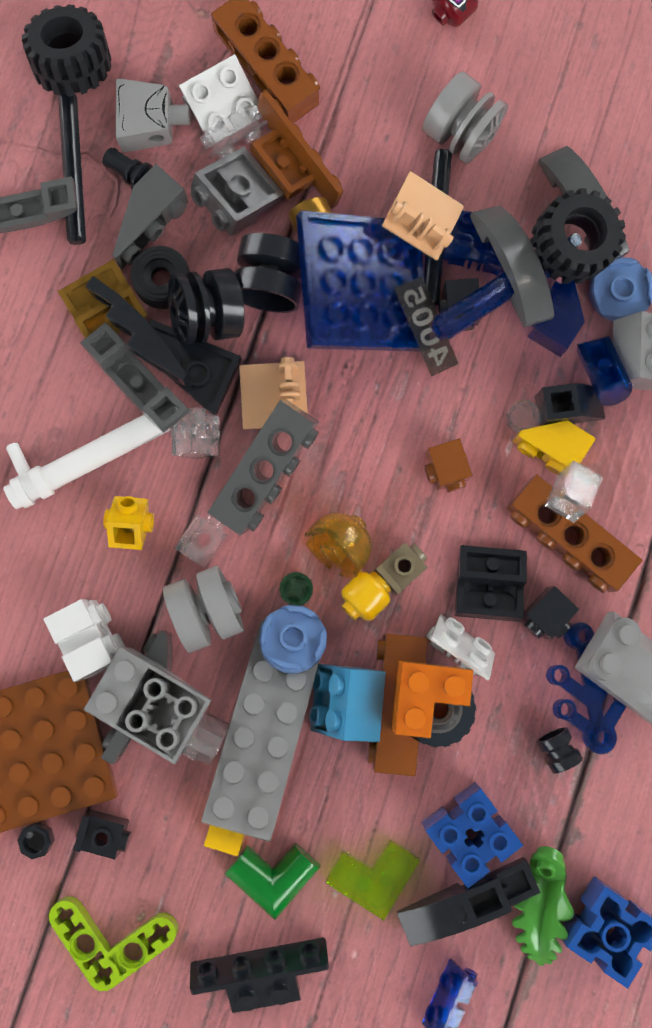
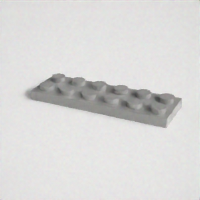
[201,620,319,842]

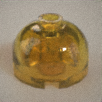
[305,512,373,578]

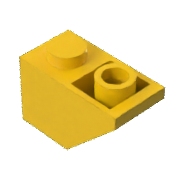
[512,420,596,476]

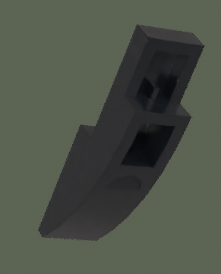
[396,857,540,946]

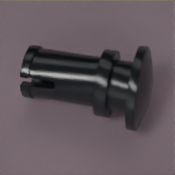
[102,147,153,189]

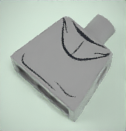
[116,79,191,152]

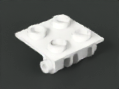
[179,54,262,146]
[426,614,495,680]

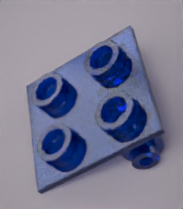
[443,210,505,276]

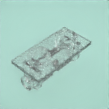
[199,104,268,160]

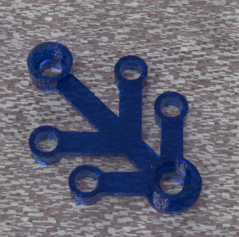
[546,622,626,754]

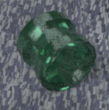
[279,572,313,606]

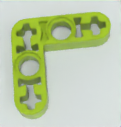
[49,896,178,991]

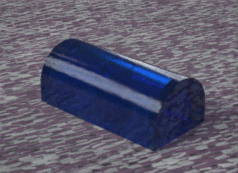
[577,336,633,406]

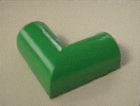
[224,842,321,920]

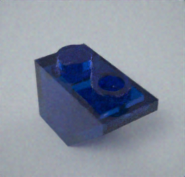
[528,280,585,357]

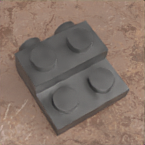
[191,147,284,236]

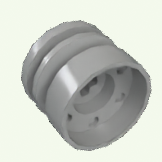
[422,71,508,165]

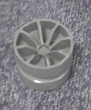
[163,565,244,653]

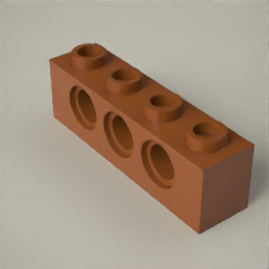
[211,0,320,124]
[506,474,643,593]

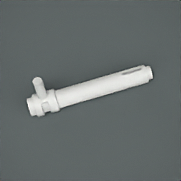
[4,415,175,510]

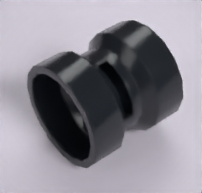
[536,727,583,774]

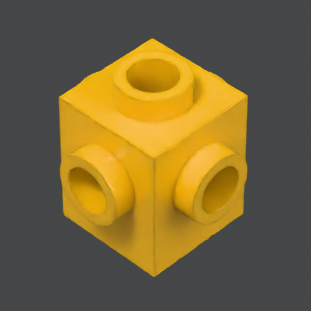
[103,496,154,550]

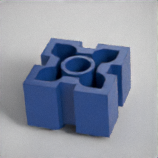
[421,782,524,888]
[561,876,652,989]

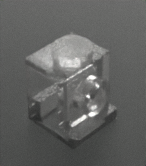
[174,514,227,568]

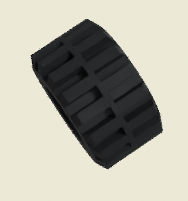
[22,4,112,96]
[530,188,626,284]

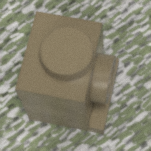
[374,543,428,595]

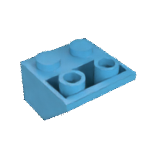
[309,663,386,742]

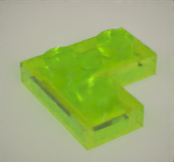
[325,839,420,921]

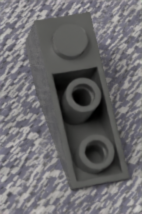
[112,164,189,270]

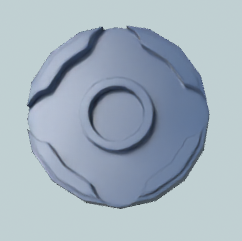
[588,257,652,322]
[259,605,327,674]

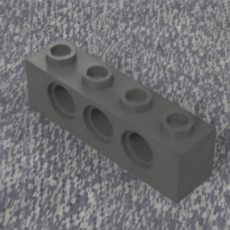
[207,399,319,536]

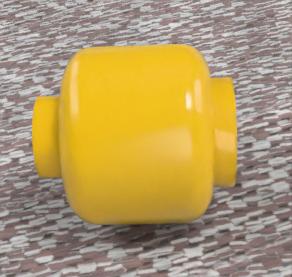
[341,571,391,621]

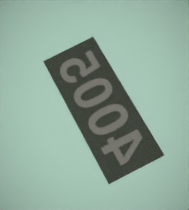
[394,277,459,377]

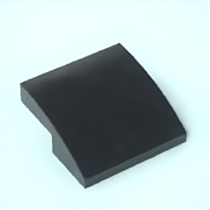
[455,545,527,622]

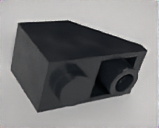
[534,383,605,426]

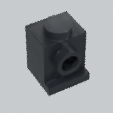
[73,809,132,860]

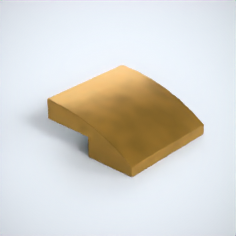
[57,259,148,338]

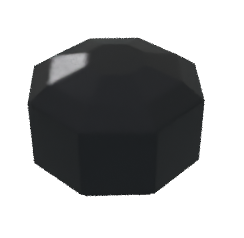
[17,822,55,859]

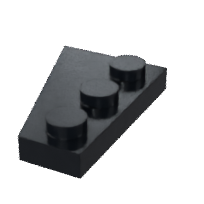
[149,319,242,418]

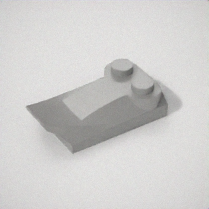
[574,611,652,725]

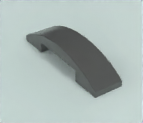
[538,146,630,259]
[0,176,78,233]
[470,205,554,327]
[80,322,189,433]

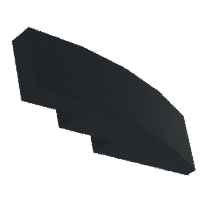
[85,276,191,388]

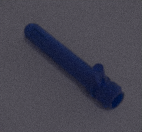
[431,233,582,340]

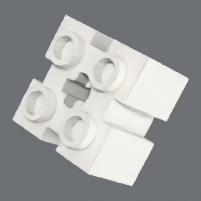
[43,599,125,682]

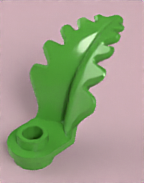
[512,846,574,966]

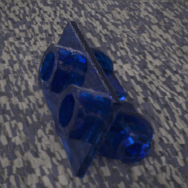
[422,959,478,1028]

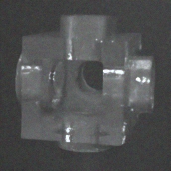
[171,408,220,459]

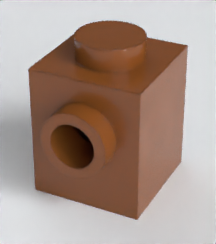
[424,438,473,493]

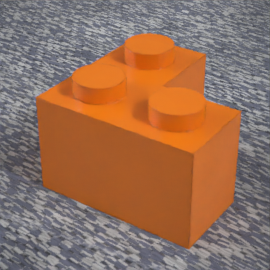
[391,660,474,738]

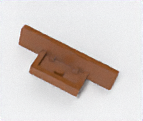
[250,90,343,209]

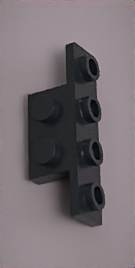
[190,937,329,1013]

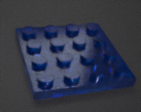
[296,210,430,352]

